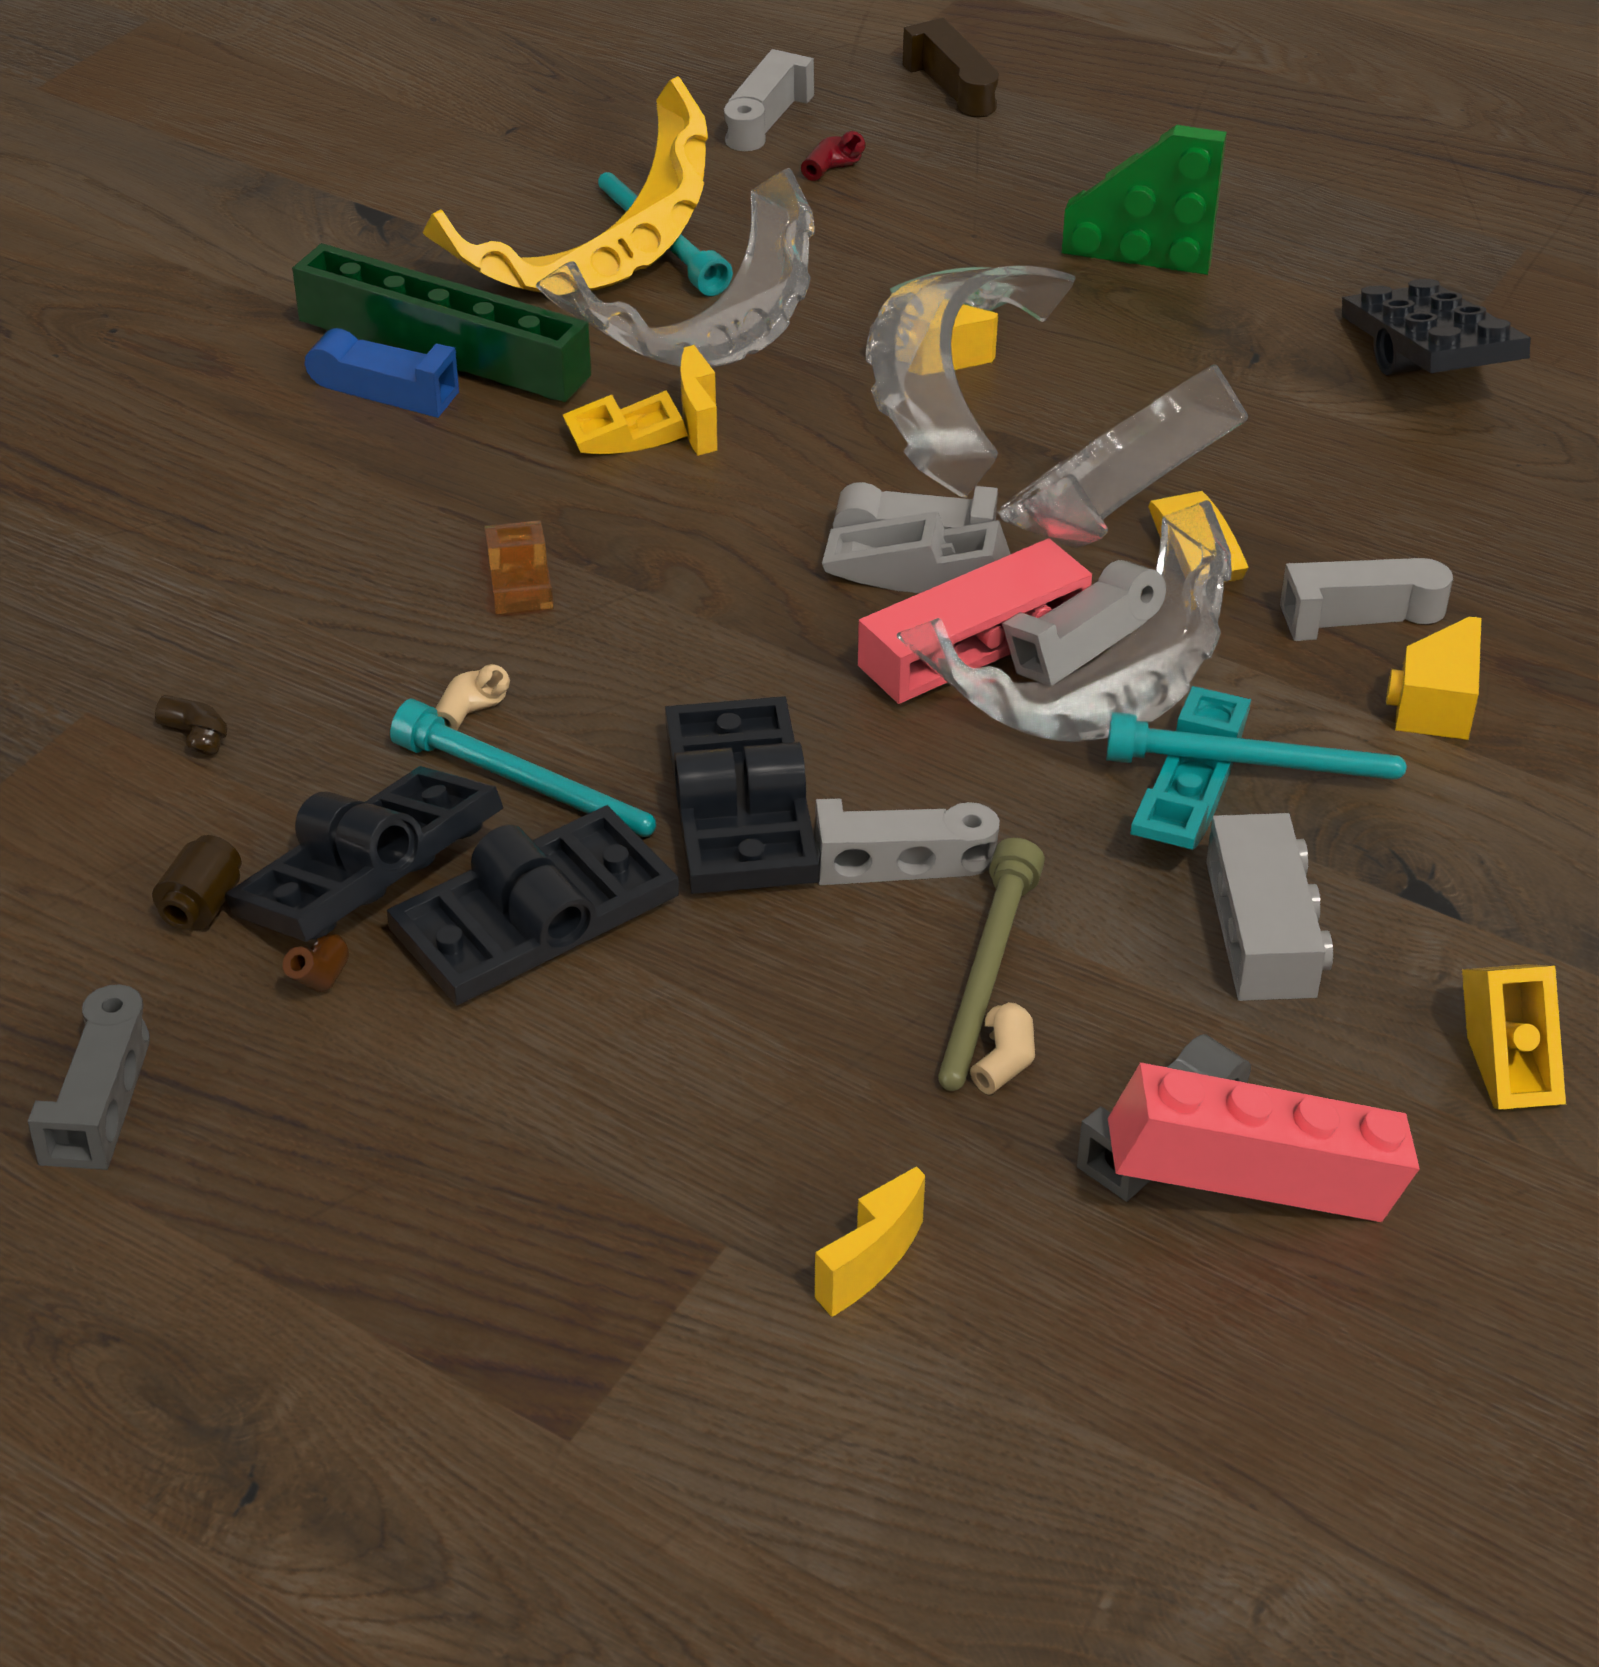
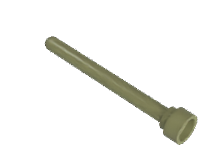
[938,838,1045,1091]

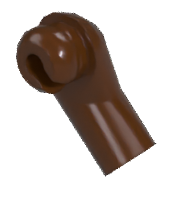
[283,933,349,992]

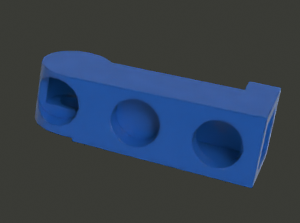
[305,328,459,418]

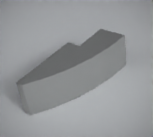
[822,511,1010,593]

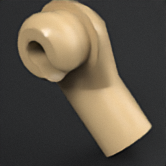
[436,664,510,731]
[970,1002,1035,1095]

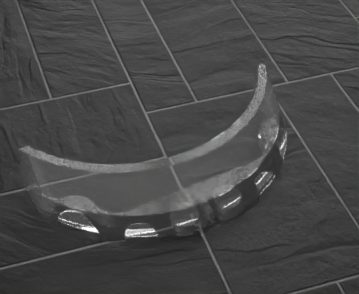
[536,168,815,368]
[866,266,1075,498]
[997,364,1248,548]
[897,500,1232,742]

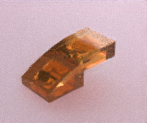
[485,521,554,614]

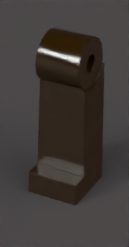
[902,18,999,116]

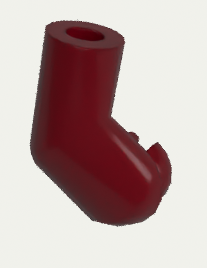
[801,131,866,181]

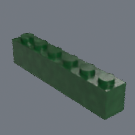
[292,243,591,402]

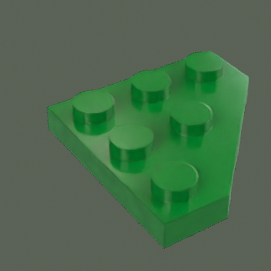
[1061,125,1227,275]

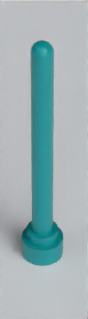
[598,172,733,296]
[390,698,656,837]
[1106,712,1407,780]

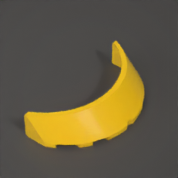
[423,76,708,294]

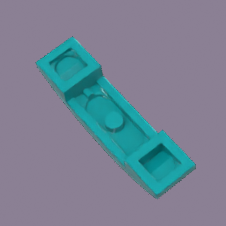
[1130,686,1251,850]

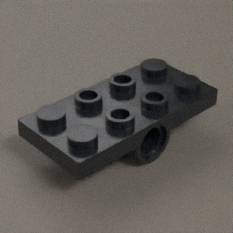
[1342,279,1531,375]
[665,696,819,894]
[225,766,504,942]
[387,805,679,1006]

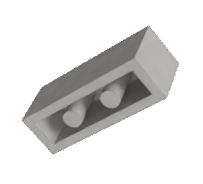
[1206,813,1333,1001]

